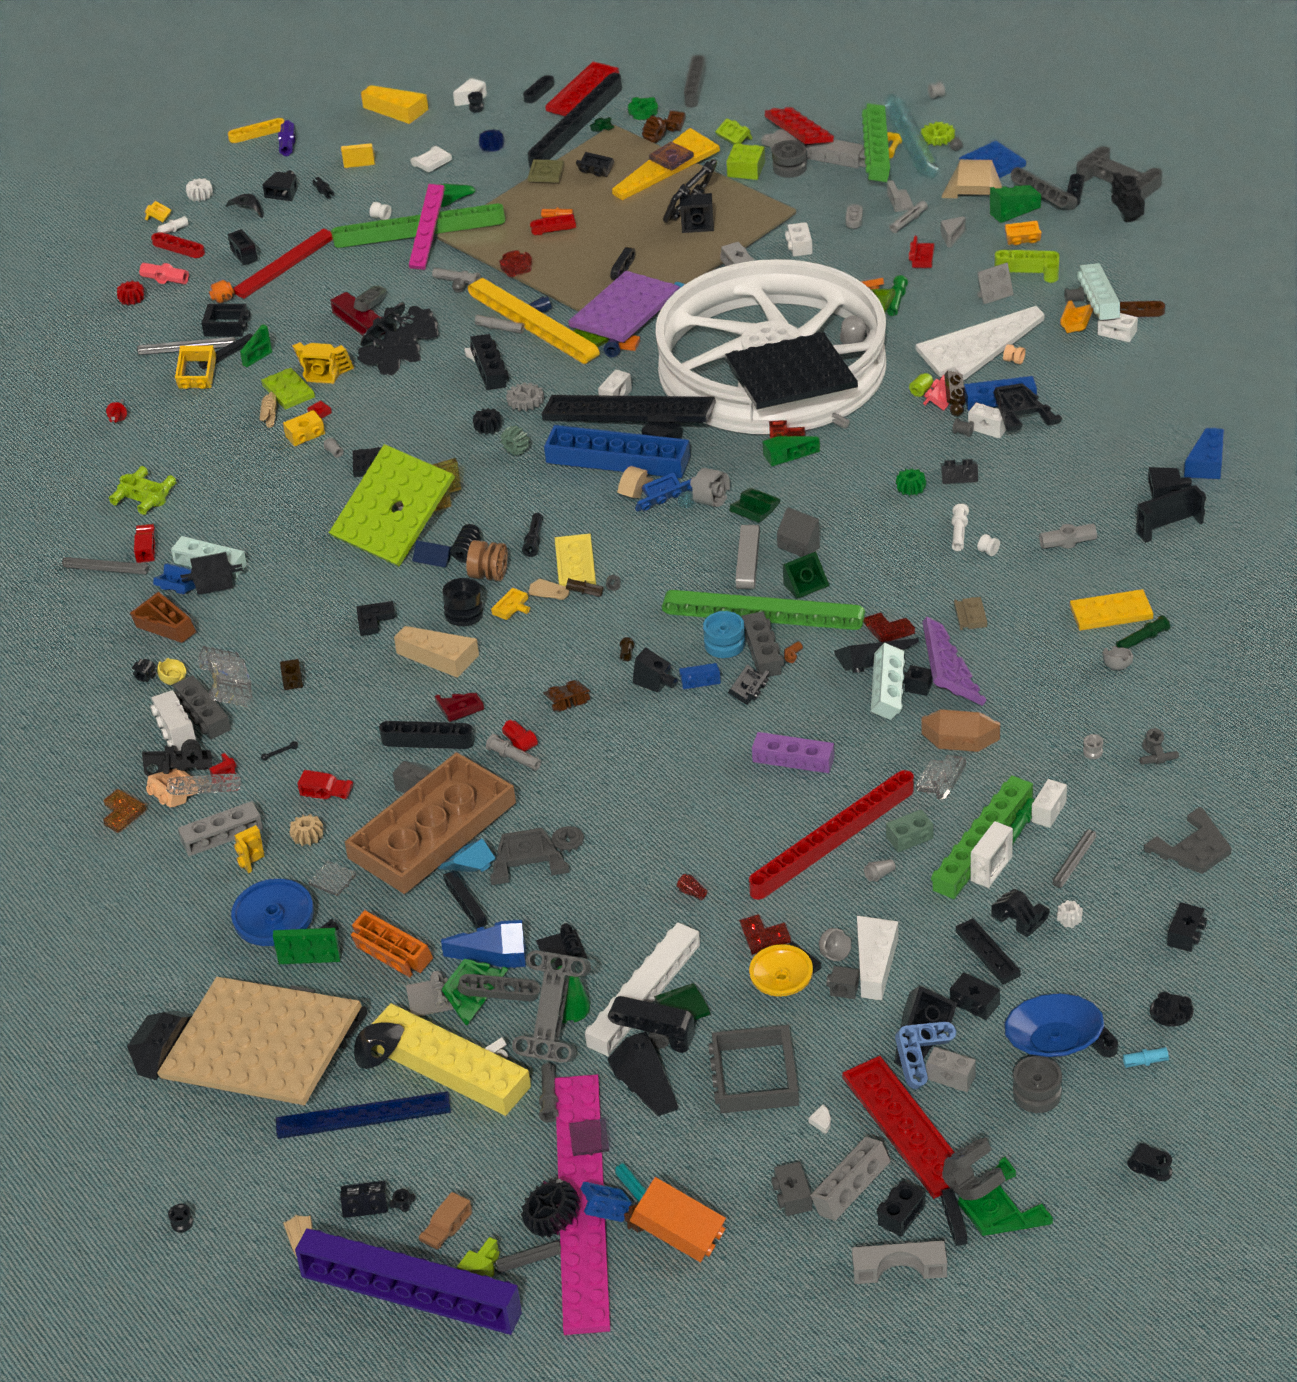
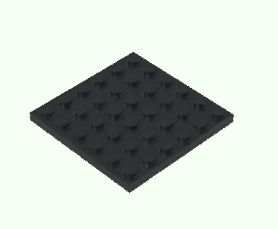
[725,332,858,409]

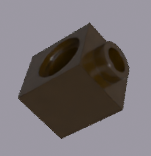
[280,659,303,690]

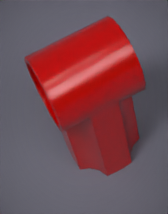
[502,719,538,752]

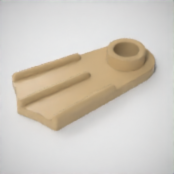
[528,579,569,600]
[283,1215,313,1257]

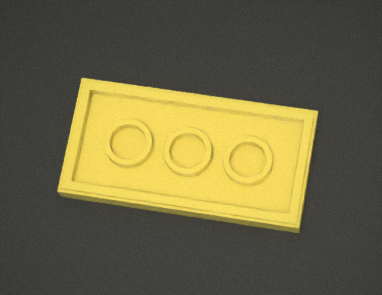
[554,534,596,587]

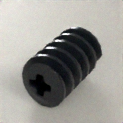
[450,524,481,563]

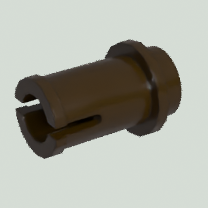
[620,637,634,661]

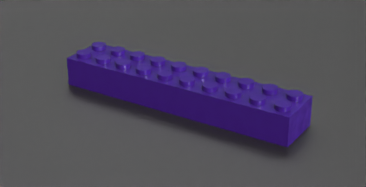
[295,1228,522,1335]

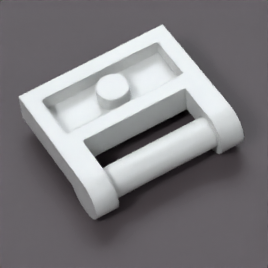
[410,146,452,173]

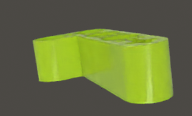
[994,250,1059,283]

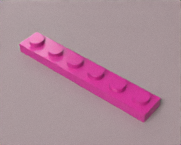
[409,184,445,270]

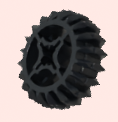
[521,1178,581,1238]

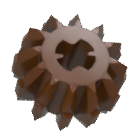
[642,116,666,143]

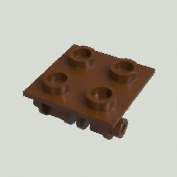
[543,680,590,712]

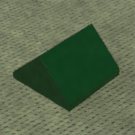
[783,551,830,599]

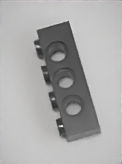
[742,612,784,677]
[173,675,231,739]

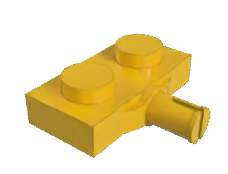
[491,588,530,620]

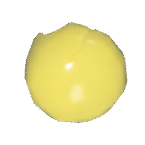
[157,658,186,685]

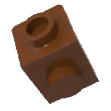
[664,110,686,132]

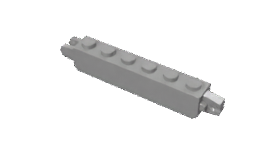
[761,129,866,168]

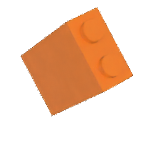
[630,1177,726,1263]

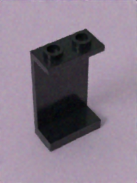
[1136,485,1206,543]

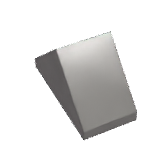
[941,217,966,248]

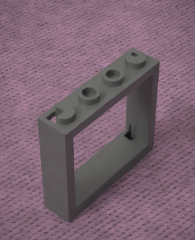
[708,1025,799,1113]

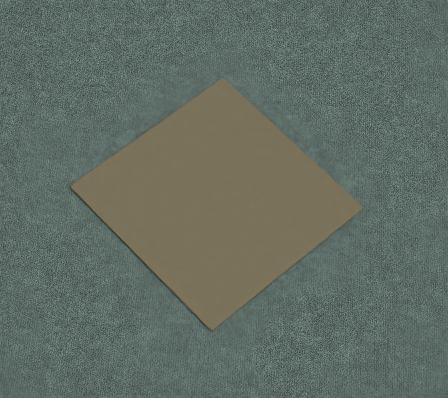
[437,125,796,312]

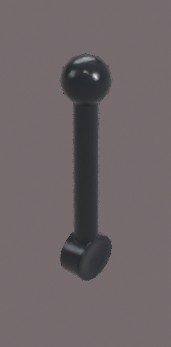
[261,741,298,761]

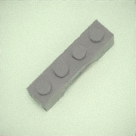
[852,1241,947,1284]

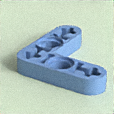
[895,1022,956,1089]

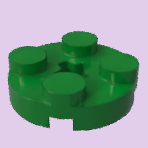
[628,97,658,120]

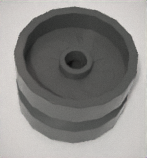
[772,140,807,178]
[1013,1056,1062,1113]

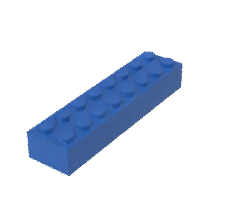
[544,425,690,478]

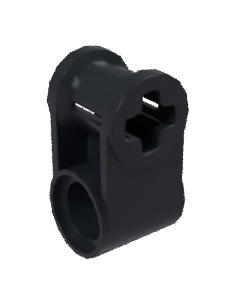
[1127,1143,1172,1181]

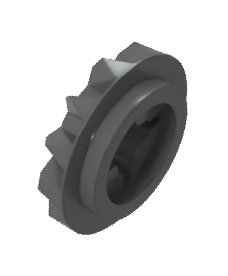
[552,826,584,852]

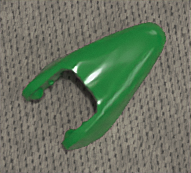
[426,183,476,207]

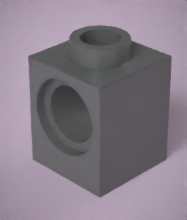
[826,966,859,999]

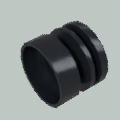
[442,578,483,626]

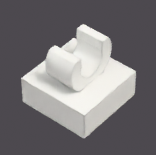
[485,1038,508,1059]

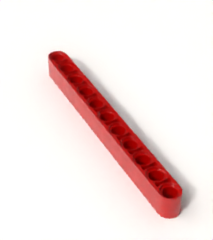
[749,770,914,900]

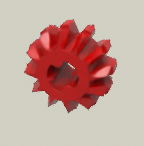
[117,280,144,306]

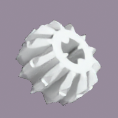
[186,178,213,202]

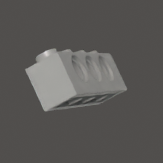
[178,801,263,857]
[810,1137,891,1221]

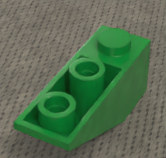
[762,436,820,467]

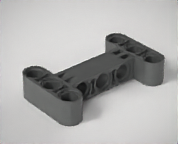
[1076,146,1162,199]
[512,950,591,1063]

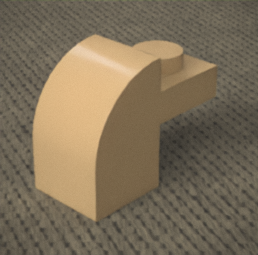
[617,466,653,498]

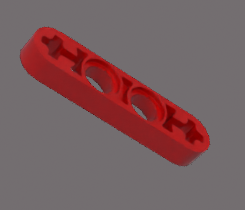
[151,232,205,258]

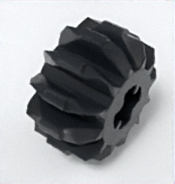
[473,407,502,435]

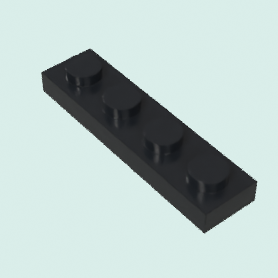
[956,918,1021,985]

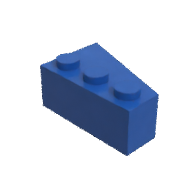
[1184,428,1224,479]

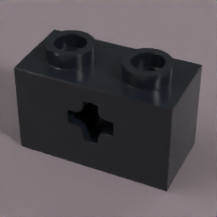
[1167,902,1207,952]
[950,972,1000,1020]

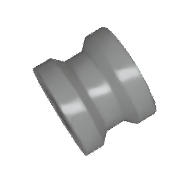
[928,81,945,99]
[1083,734,1103,759]

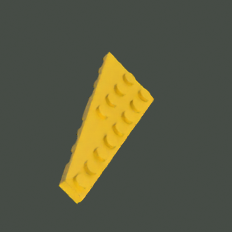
[612,128,720,200]

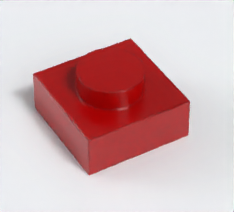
[307,400,332,419]

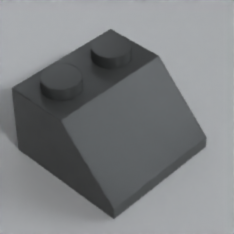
[777,507,820,557]
[393,761,435,793]

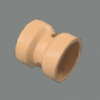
[1003,344,1026,365]

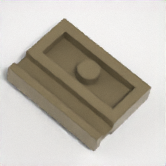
[954,597,987,630]

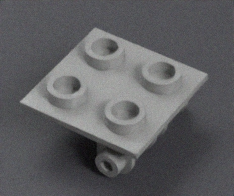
[977,263,1014,304]
[406,971,453,1016]

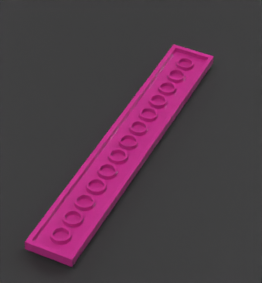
[555,1074,610,1335]

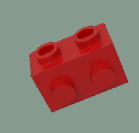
[909,236,935,268]

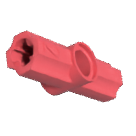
[139,263,189,285]

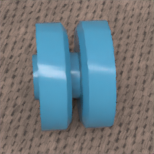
[703,611,745,658]

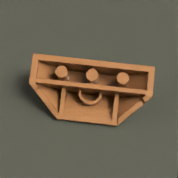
[921,709,1000,752]

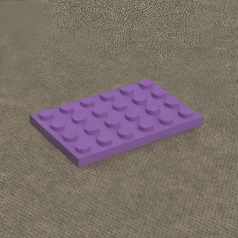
[569,271,680,342]

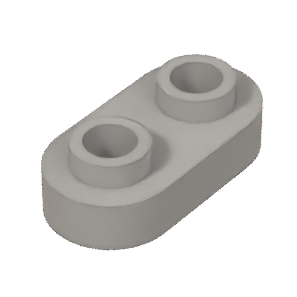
[845,204,863,229]

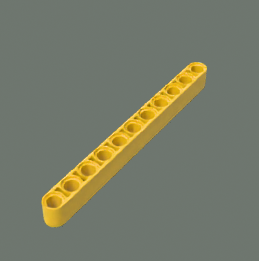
[468,278,600,364]

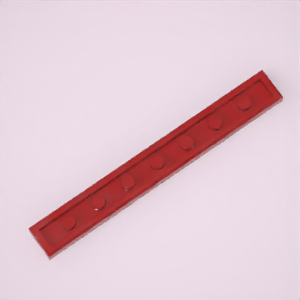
[233,228,333,299]

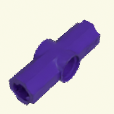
[278,120,295,156]

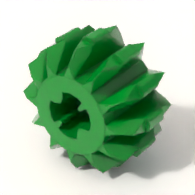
[896,468,926,497]

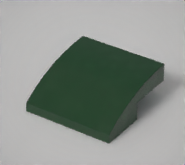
[729,487,780,523]
[654,983,711,1020]

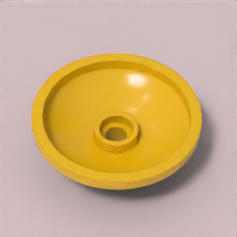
[749,944,813,997]

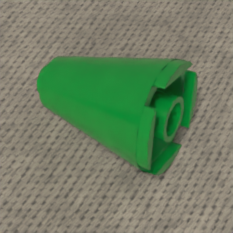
[557,965,590,1023]

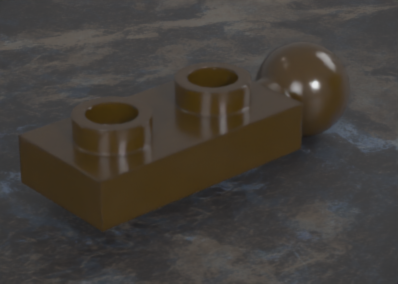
[944,370,965,417]

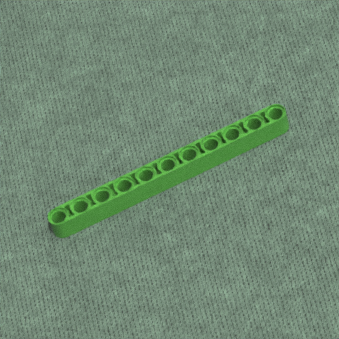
[331,203,506,248]
[662,590,865,630]

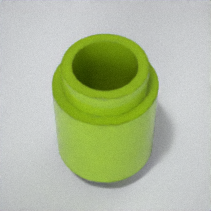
[909,373,933,397]

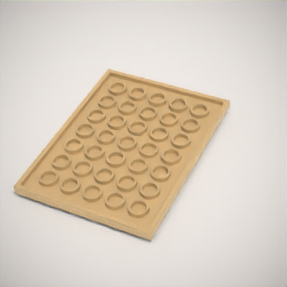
[157,977,362,1105]

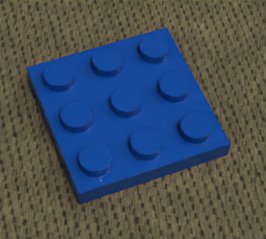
[959,141,1026,178]

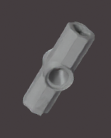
[1039,523,1097,549]

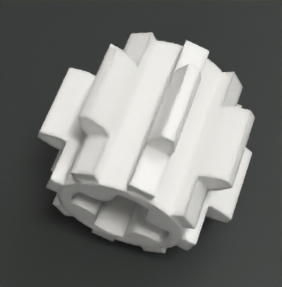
[1057,900,1083,928]

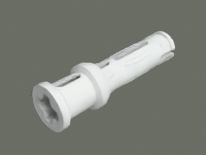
[952,504,969,551]

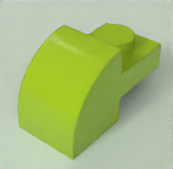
[457,1237,499,1278]

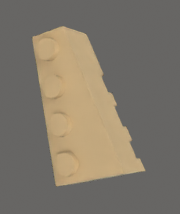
[394,626,479,678]

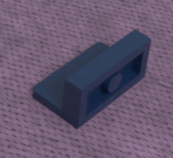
[412,540,451,568]

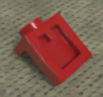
[209,753,237,786]

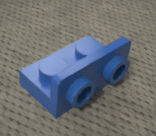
[679,663,721,689]
[580,1182,632,1222]

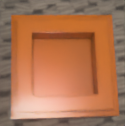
[619,335,640,351]

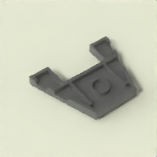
[1144,807,1232,874]
[490,828,569,885]

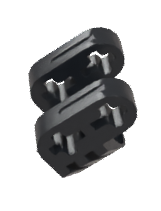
[991,889,1050,937]

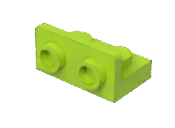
[715,118,753,144]

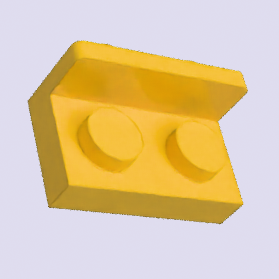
[234,825,265,873]

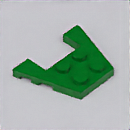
[958,1157,1053,1236]

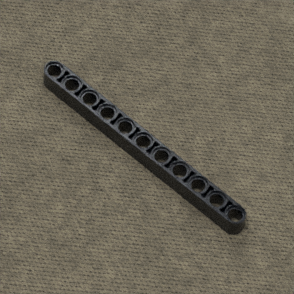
[527,73,622,168]

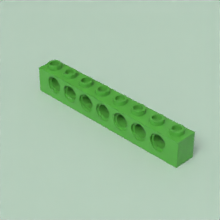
[861,103,890,182]
[931,775,1033,899]

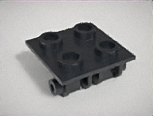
[536,923,587,968]

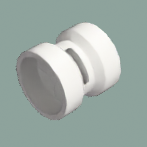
[370,202,391,220]

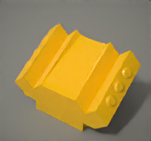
[292,342,354,384]

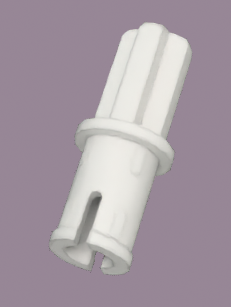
[157,216,189,233]

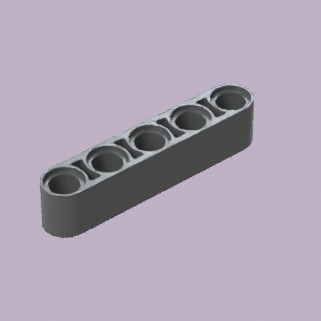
[684,55,706,108]
[1011,167,1077,210]

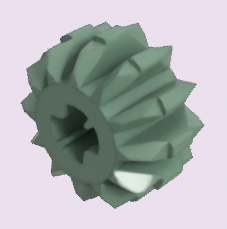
[500,425,530,456]

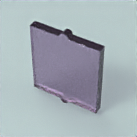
[569,1119,609,1156]

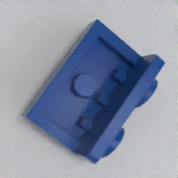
[153,563,196,594]

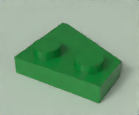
[240,324,272,368]

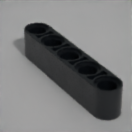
[379,721,474,749]

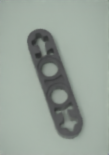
[353,286,387,311]
[457,974,540,1001]

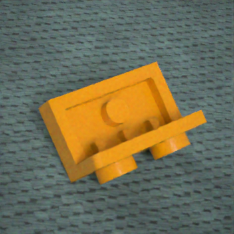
[1005,221,1042,245]
[1060,300,1093,333]

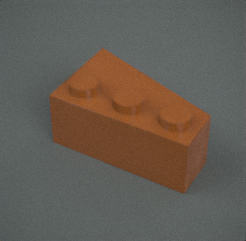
[130,592,196,643]

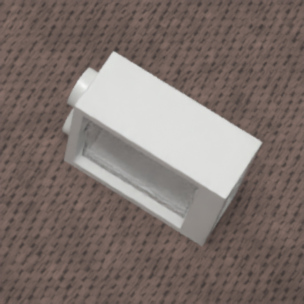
[971,821,1013,888]

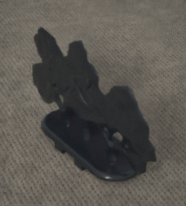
[357,302,438,375]

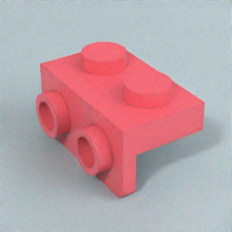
[923,375,949,411]

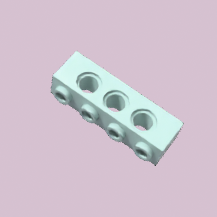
[171,536,247,578]
[871,643,905,720]

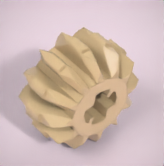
[289,814,324,847]

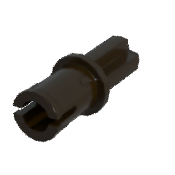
[566,578,603,597]

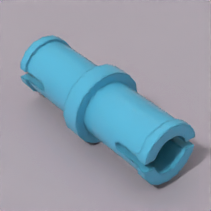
[1123,1047,1169,1068]

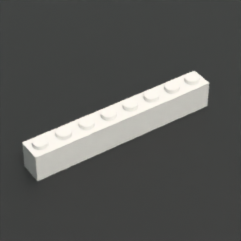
[585,923,700,1056]

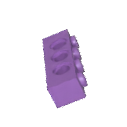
[752,732,835,773]

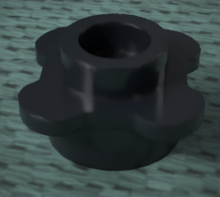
[389,1189,415,1212]

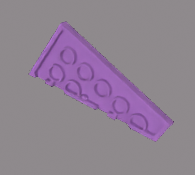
[922,616,986,706]

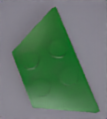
[442,959,508,1026]

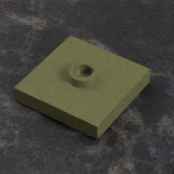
[528,159,564,183]

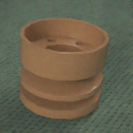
[466,540,508,581]

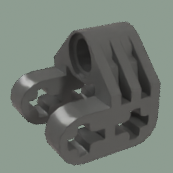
[942,1138,1006,1200]

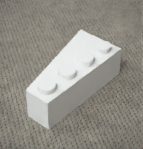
[150,690,196,753]
[857,916,898,1000]

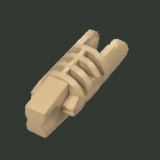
[259,392,277,428]

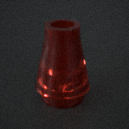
[676,873,708,901]

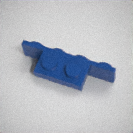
[635,472,693,512]

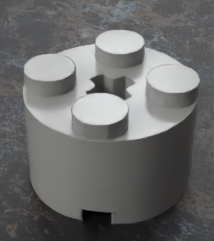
[690,468,730,507]

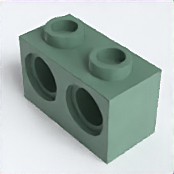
[886,809,934,852]

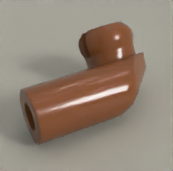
[784,641,803,663]

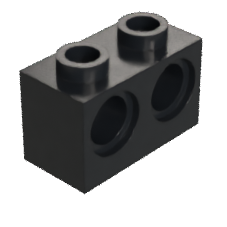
[227,229,258,265]
[876,1180,925,1237]

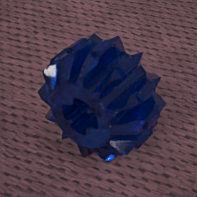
[478,129,505,153]

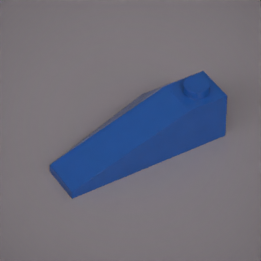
[441,920,526,968]

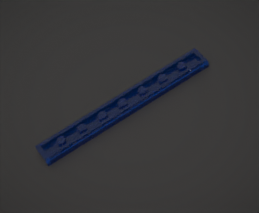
[275,1091,451,1139]

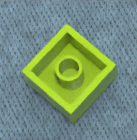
[726,144,765,180]

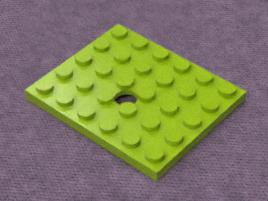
[329,444,455,567]

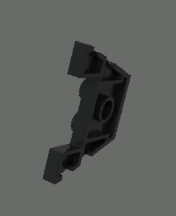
[993,383,1063,432]

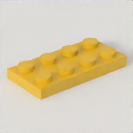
[1070,589,1153,631]

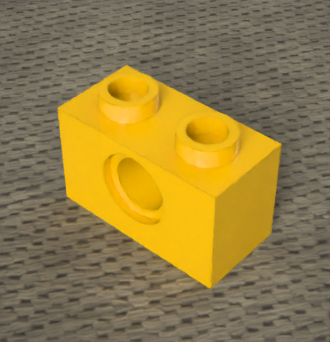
[283,410,325,447]

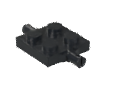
[180,552,243,595]

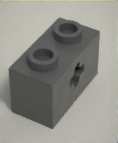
[771,1162,812,1216]

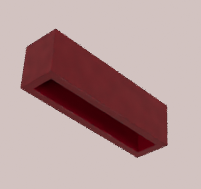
[330,292,386,336]

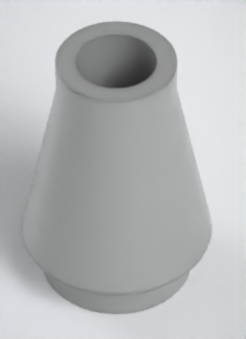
[864,859,896,882]

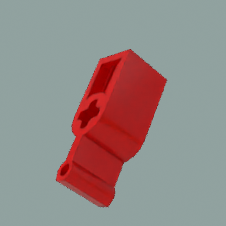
[134,524,155,563]
[297,770,353,799]

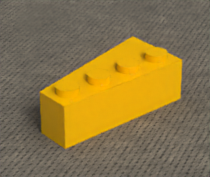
[361,85,429,124]

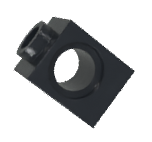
[902,665,933,696]

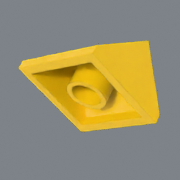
[341,143,375,168]

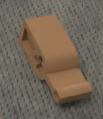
[419,1192,472,1250]

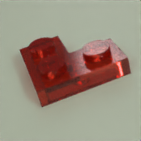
[769,420,805,438]
[864,613,915,642]
[739,914,791,955]

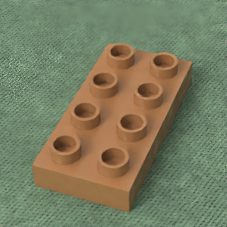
[344,752,516,894]

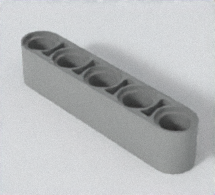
[736,525,760,589]

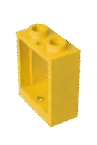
[175,345,216,389]

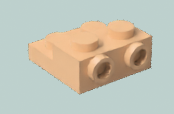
[146,768,203,808]

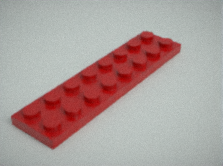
[842,1056,955,1199]

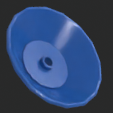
[1004,993,1104,1057]

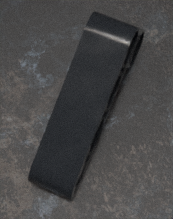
[608,996,695,1053]

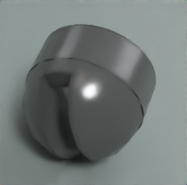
[949,137,963,151]
[452,278,466,293]
[606,574,621,591]

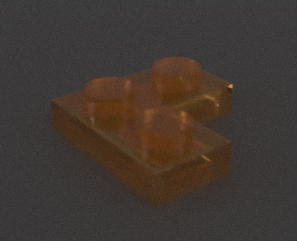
[103,789,146,833]

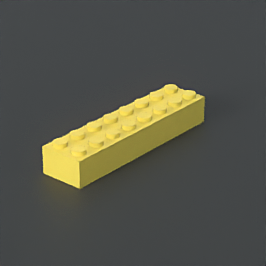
[367,1003,531,1116]

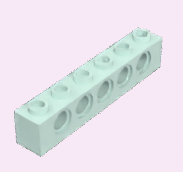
[1077,263,1120,320]

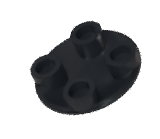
[1150,992,1194,1027]

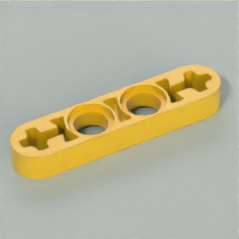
[228,118,285,143]

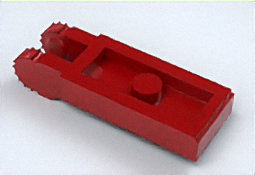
[530,214,576,236]

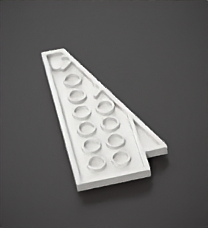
[916,306,1044,380]

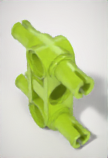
[109,466,176,515]

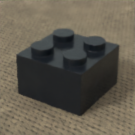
[680,193,714,233]

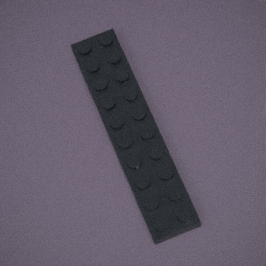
[541,395,716,423]

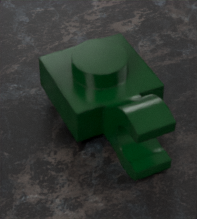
[590,117,614,131]

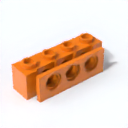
[351,910,433,978]

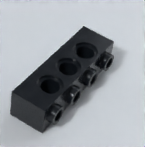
[470,334,509,390]

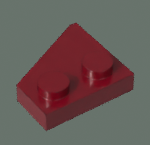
[435,693,484,722]

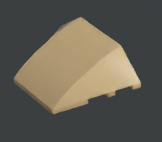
[942,159,1002,198]

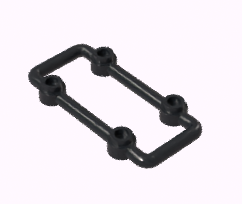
[663,159,717,223]

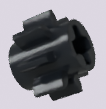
[132,659,157,682]

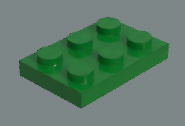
[273,928,341,964]

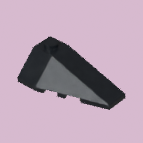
[834,638,919,673]
[894,986,957,1070]
[607,1031,678,1116]

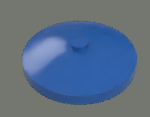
[231,879,314,946]

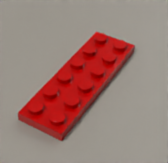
[545,61,619,116]
[764,107,834,144]

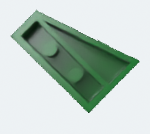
[990,185,1041,223]

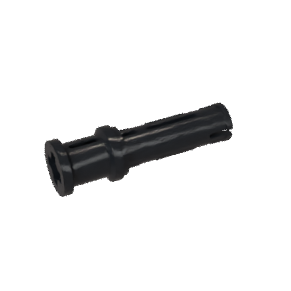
[522,513,543,557]

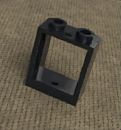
[201,304,251,337]

